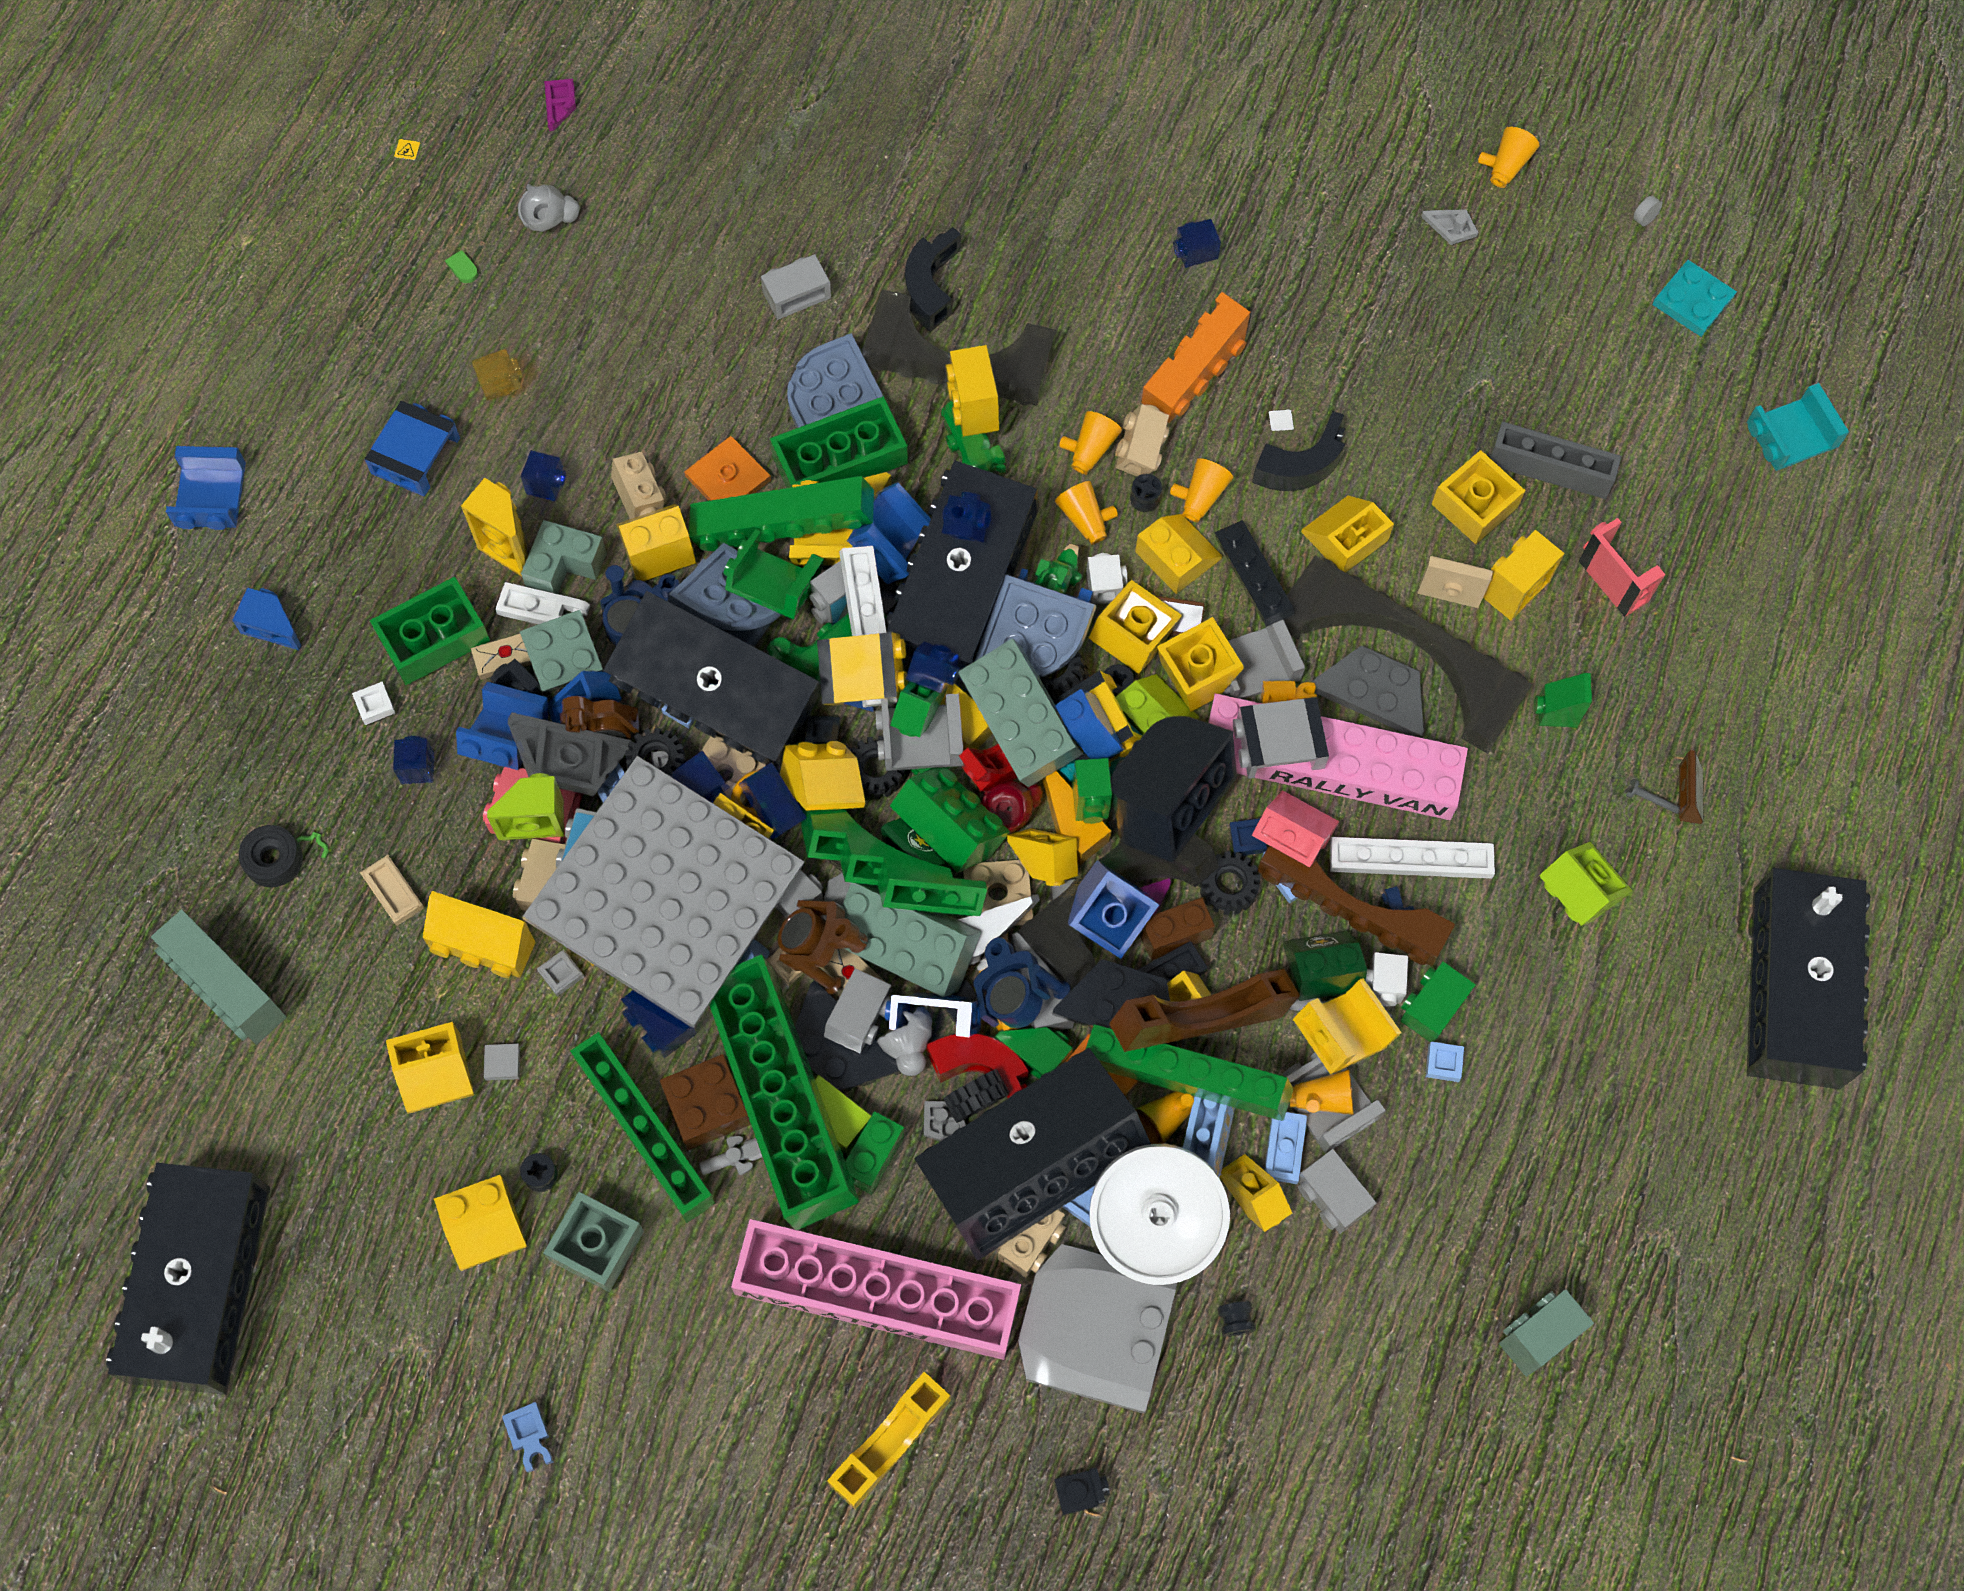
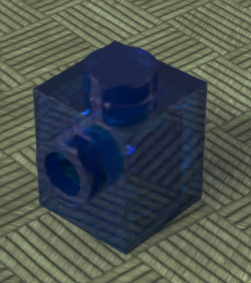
[1173,219,1221,268]
[520,450,566,501]
[906,641,960,693]
[393,735,434,784]

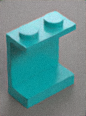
[1747,383,1849,471]

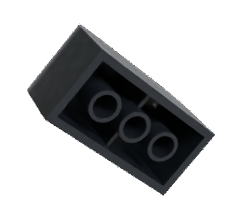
[1110,716,1237,862]

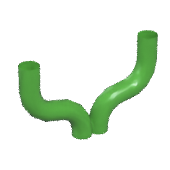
[296,832,329,859]

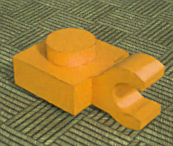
[1260,681,1317,704]

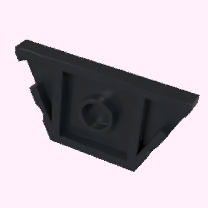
[1052,959,1178,1047]
[795,980,901,1093]

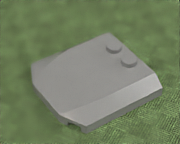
[1018,1244,1177,1414]

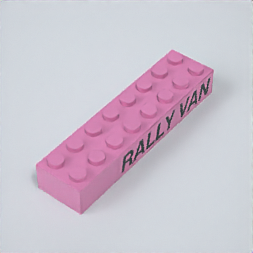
[1208,693,1468,820]
[731,1219,1021,1360]

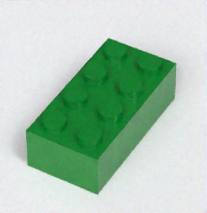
[770,396,908,488]

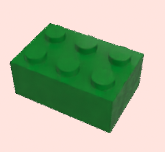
[369,576,490,686]
[890,767,1010,873]

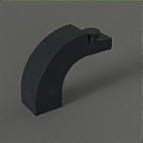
[905,227,961,332]
[1252,411,1346,491]

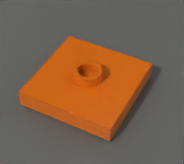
[684,436,771,501]

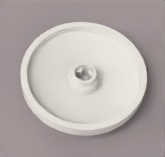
[1089,1144,1230,1285]

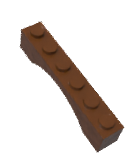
[1258,845,1456,967]
[1109,969,1300,1052]

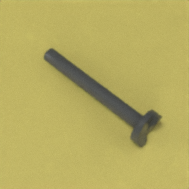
[1626,779,1679,815]

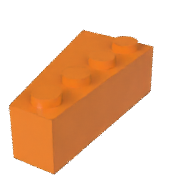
[1141,292,1250,423]

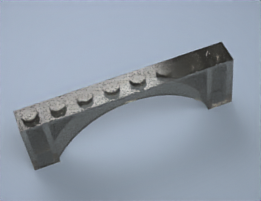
[1283,555,1532,754]

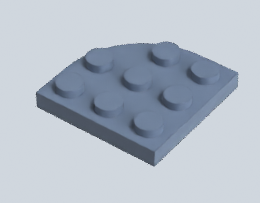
[787,333,883,428]
[668,543,782,631]
[974,575,1096,678]

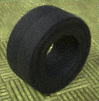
[239,825,303,887]

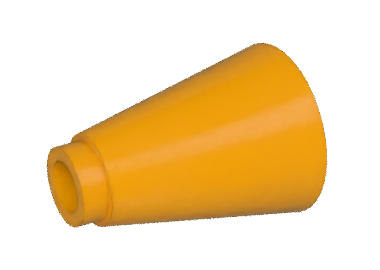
[1478,127,1540,188]
[1059,411,1122,475]
[1170,458,1234,522]
[1055,481,1118,545]
[1290,1069,1354,1115]
[1135,1091,1194,1144]

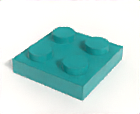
[1652,260,1737,337]

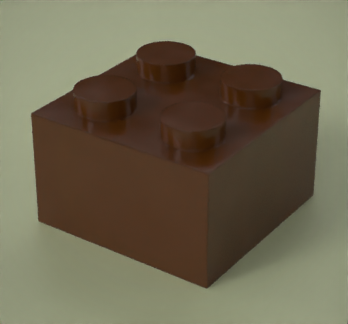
[660,1054,751,1151]

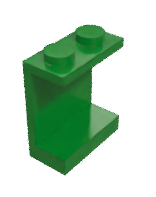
[724,529,824,620]

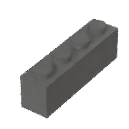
[1489,422,1622,499]

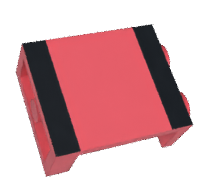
[1579,518,1665,617]

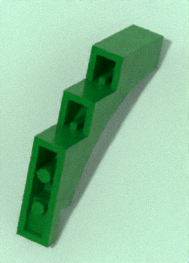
[799,806,988,917]

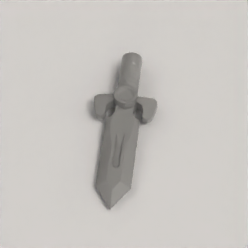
[698,1136,762,1175]

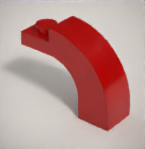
[959,744,1018,791]
[926,1034,1028,1099]

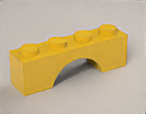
[827,1372,951,1509]

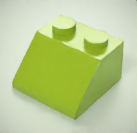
[1115,674,1200,735]
[487,773,564,840]
[1539,842,1633,926]

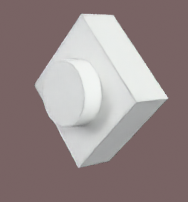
[352,682,395,725]

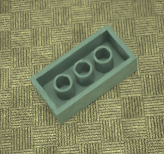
[958,638,1083,787]
[842,883,981,997]
[151,909,287,1045]

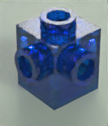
[942,492,991,543]

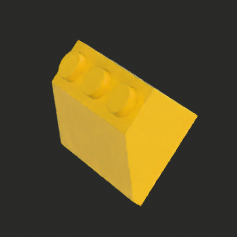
[461,478,528,577]
[423,891,535,978]

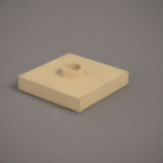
[1417,556,1493,608]

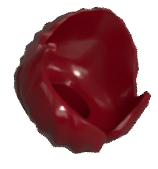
[981,781,1043,834]

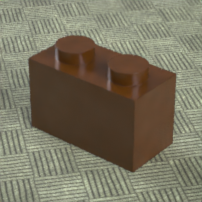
[1139,897,1215,961]

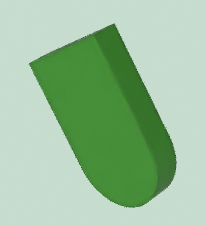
[445,250,478,283]

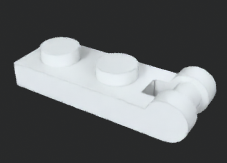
[495,582,590,624]

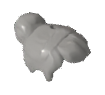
[517,184,580,232]
[877,1006,932,1076]

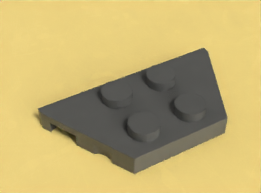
[1311,645,1424,738]
[508,712,631,796]

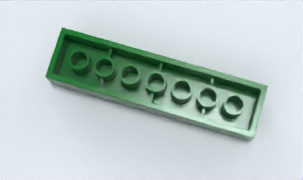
[709,954,860,1231]

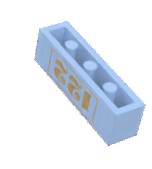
[1183,1096,1235,1178]

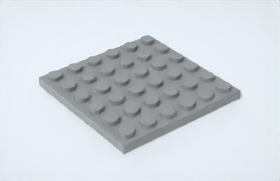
[523,756,804,1028]

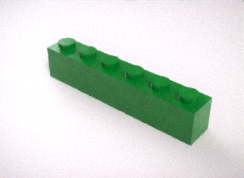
[688,476,874,551]
[1085,1024,1294,1121]
[570,1032,715,1223]

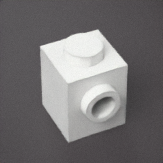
[1086,553,1127,604]
[1366,953,1408,1006]

